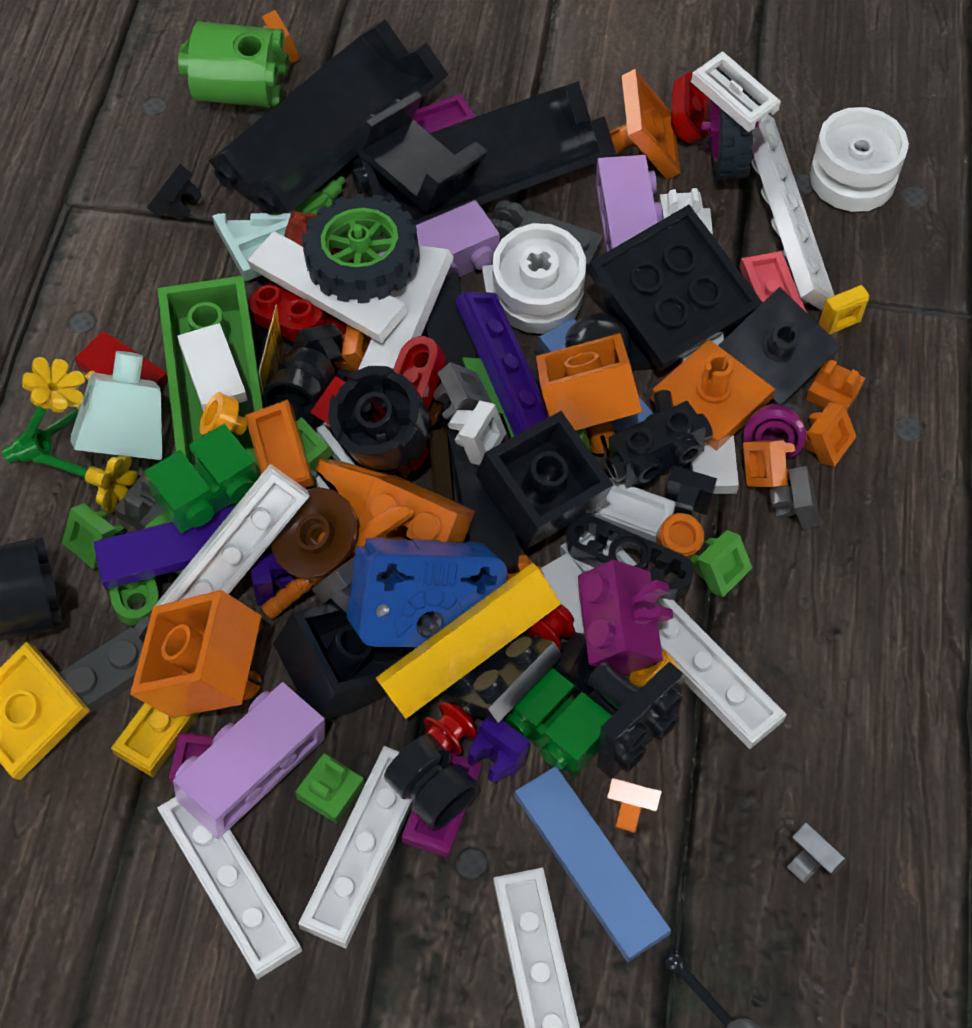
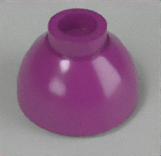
[744,404,806,460]

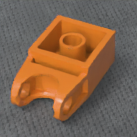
[315,458,475,574]

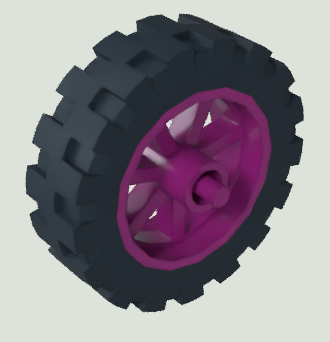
[701,69,759,180]

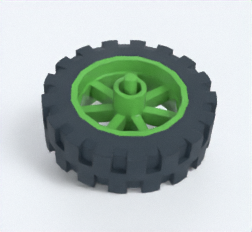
[302,194,420,303]

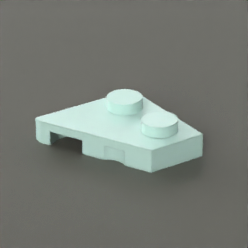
[213,213,307,282]

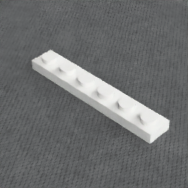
[751,115,835,311]

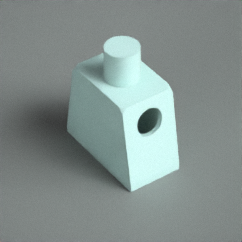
[70,351,162,460]

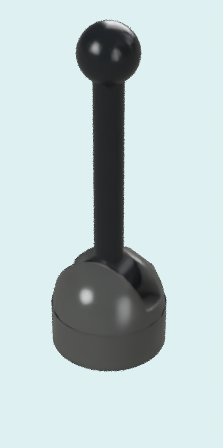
[665,952,762,1028]

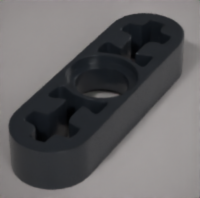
[566,515,694,600]

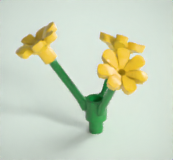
[2,357,137,513]

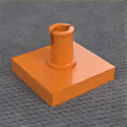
[609,69,681,180]
[651,339,775,451]

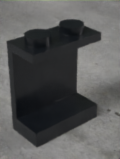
[355,91,488,212]

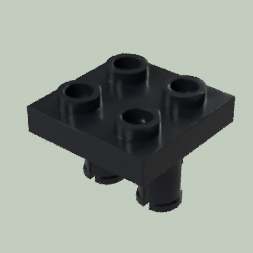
[588,661,684,779]

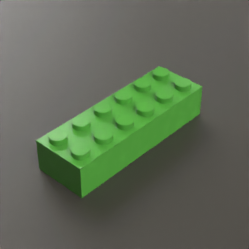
[157,276,264,508]

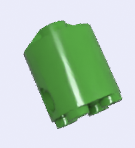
[178,21,290,108]

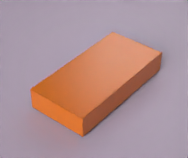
[245,400,314,488]

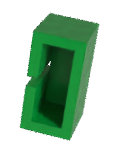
[144,424,258,534]
[503,668,612,778]

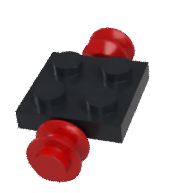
[424,604,576,755]

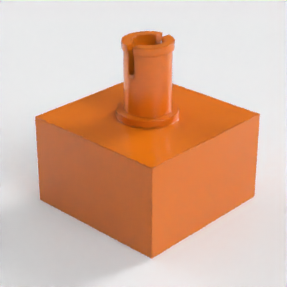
[536,333,642,453]
[130,590,262,718]

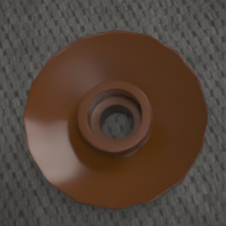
[271,487,357,579]

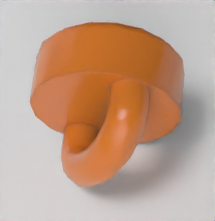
[656,513,704,559]

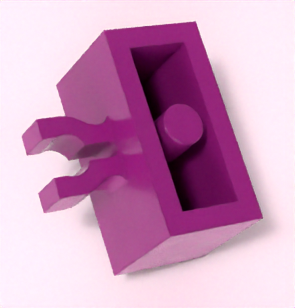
[578,560,673,675]

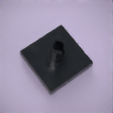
[718,287,841,405]

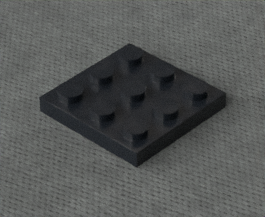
[586,204,763,371]

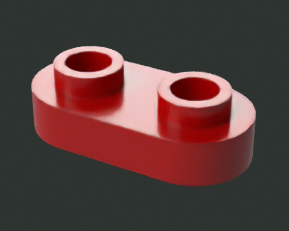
[671,72,709,144]
[248,285,326,341]
[393,336,445,409]

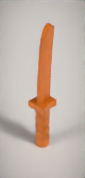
[262,506,414,619]

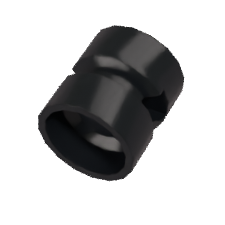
[262,347,335,425]
[384,734,479,831]

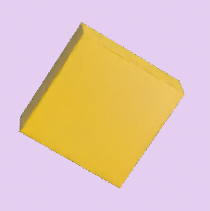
[818,285,870,335]

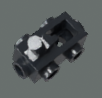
[605,390,713,488]

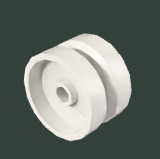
[809,107,909,212]
[492,223,586,334]

